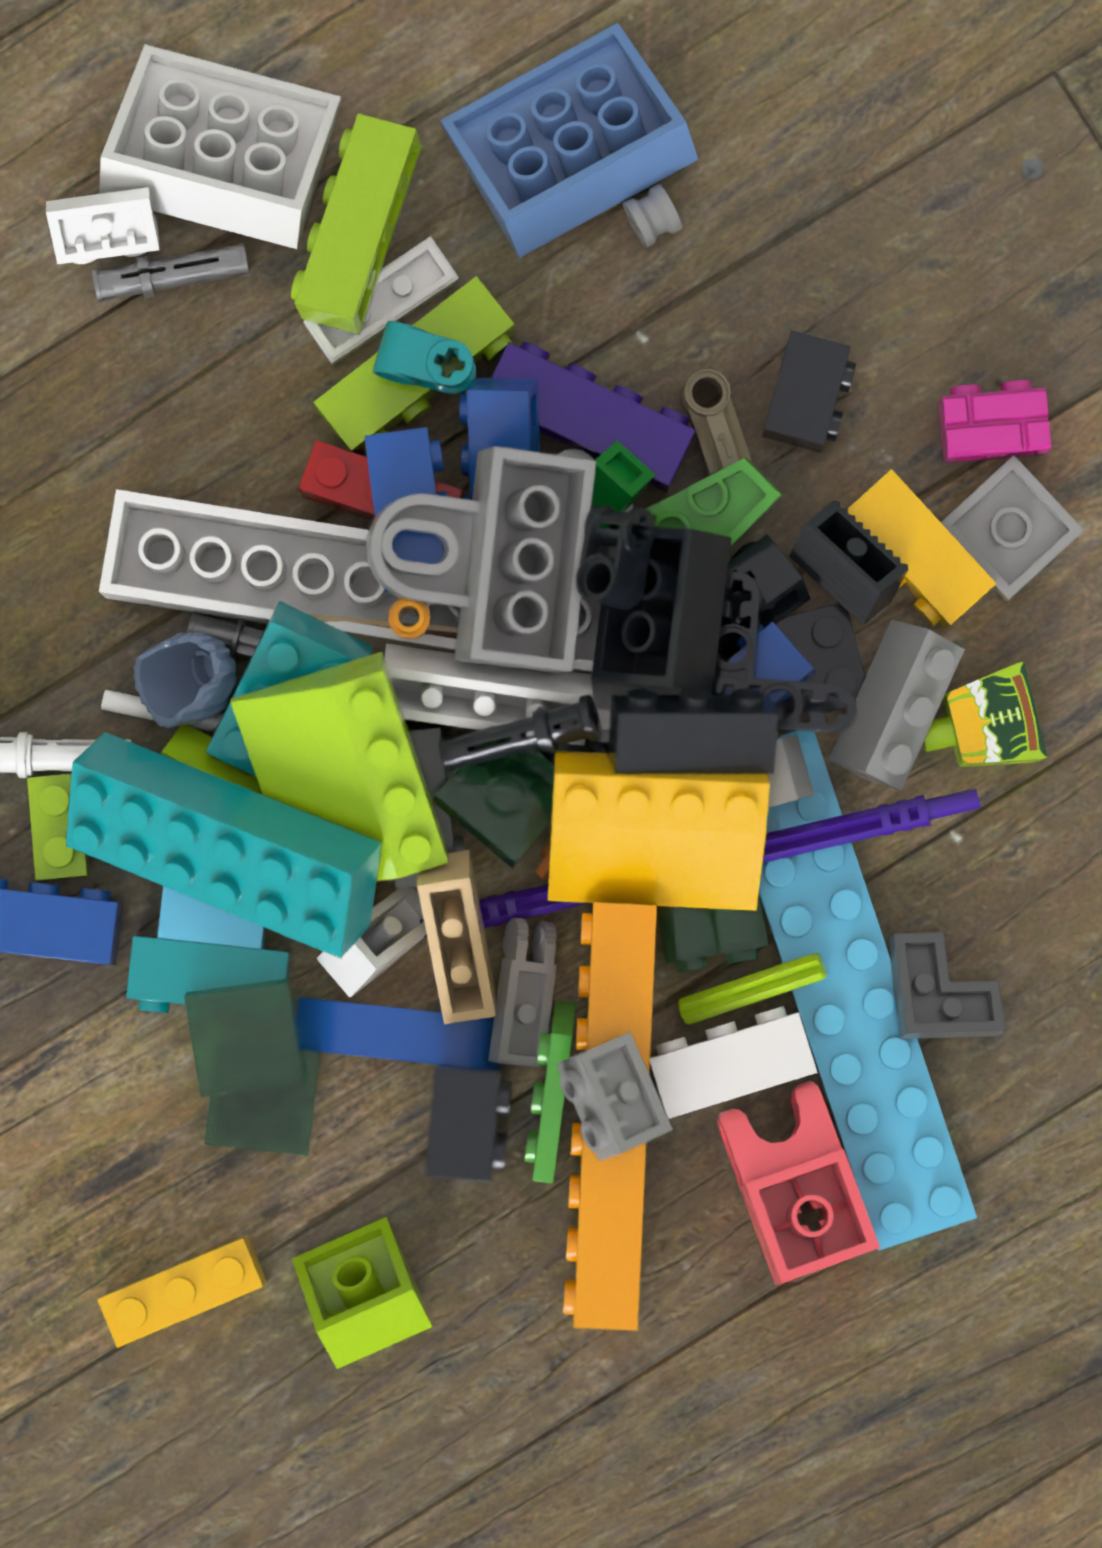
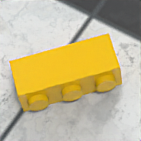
[848,469,997,630]
[97,1235,268,1348]

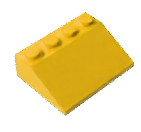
[547,751,770,911]

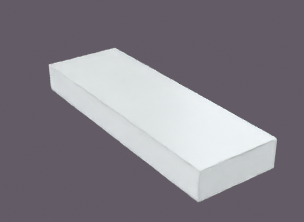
[303,236,460,366]

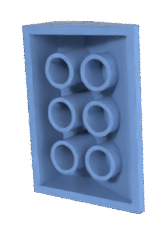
[440,23,699,258]

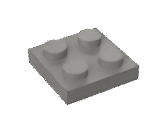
[941,455,1084,602]

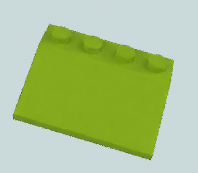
[230,652,449,881]

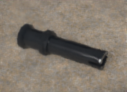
[439,694,602,772]

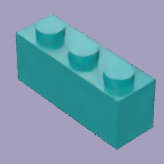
[126,936,292,1024]

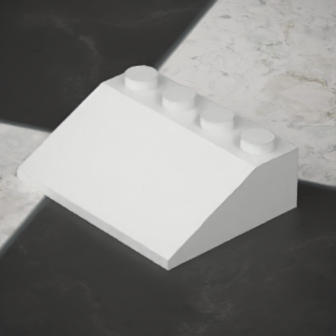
[99,44,341,249]

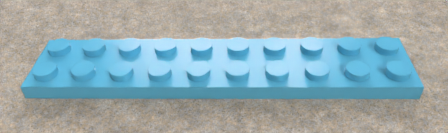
[758,731,977,1251]

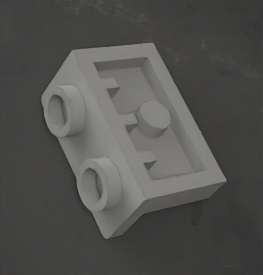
[557,1032,673,1161]

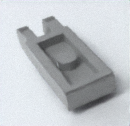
[488,917,557,1068]

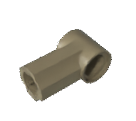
[680,369,752,475]

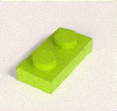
[27,774,89,881]

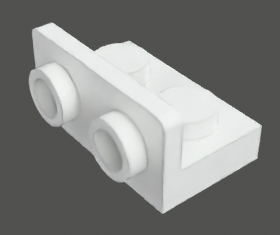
[46,187,159,264]

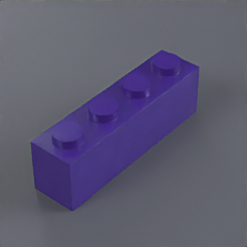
[492,341,695,493]

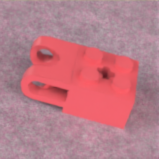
[717,1080,880,1286]

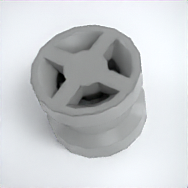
[622,183,683,248]

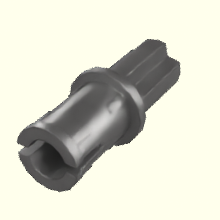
[187,612,264,660]

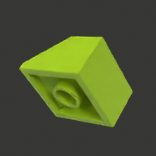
[292,1217,433,1369]

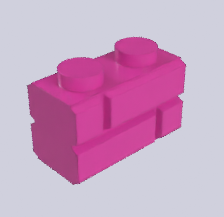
[938,380,1051,463]

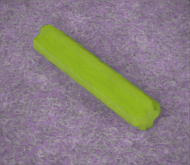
[678,953,827,1025]

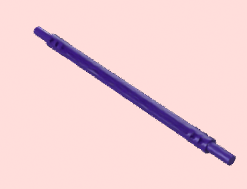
[420,788,981,938]

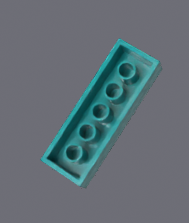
[66,732,382,959]

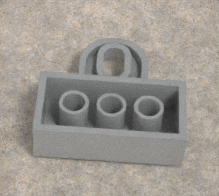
[366,446,596,674]

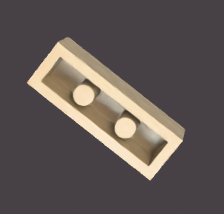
[417,850,496,1024]

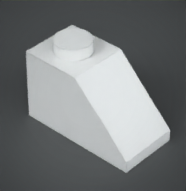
[316,887,426,998]

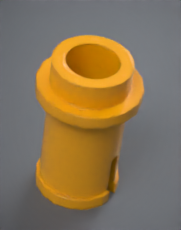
[388,598,431,639]

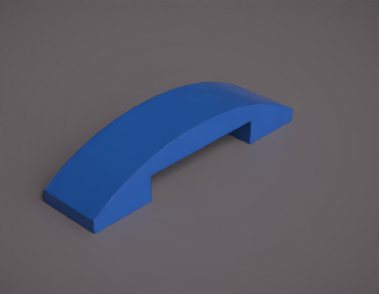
[293,997,500,1070]

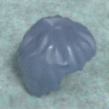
[133,632,238,729]

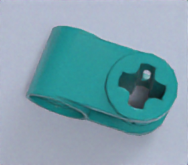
[372,321,477,395]

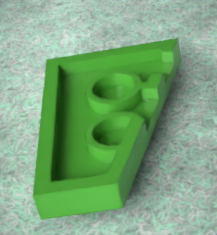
[646,458,784,548]
[524,1000,576,1184]

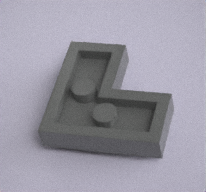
[888,932,1006,1039]

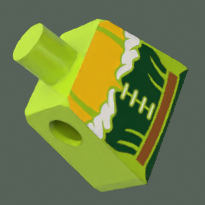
[922,661,1047,767]

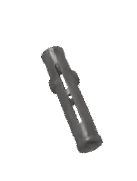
[92,242,250,303]

